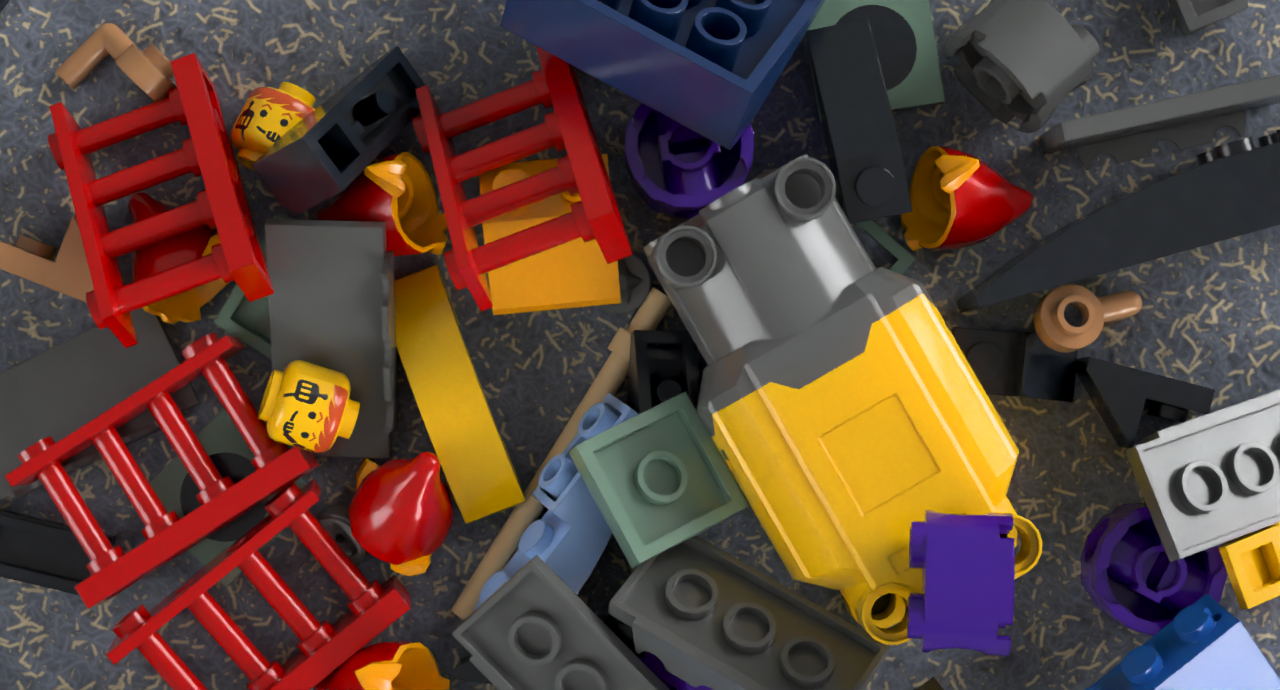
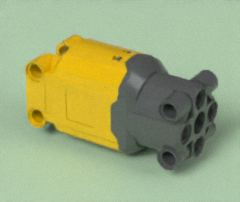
[643,154,1043,645]

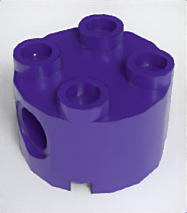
[625,103,754,219]
[1080,502,1227,636]
[907,510,1015,656]

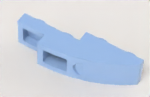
[473,393,638,611]

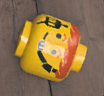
[230,81,316,173]
[258,360,360,454]

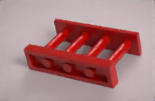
[412,46,633,311]
[48,53,274,348]
[5,332,320,609]
[106,479,411,690]

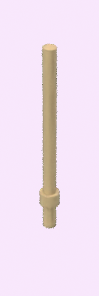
[451,287,672,620]

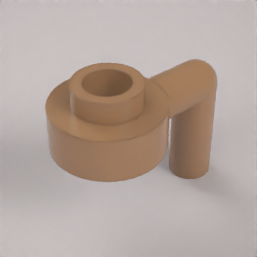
[55,23,177,102]
[1033,284,1142,353]

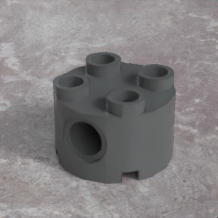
[944,0,1100,133]

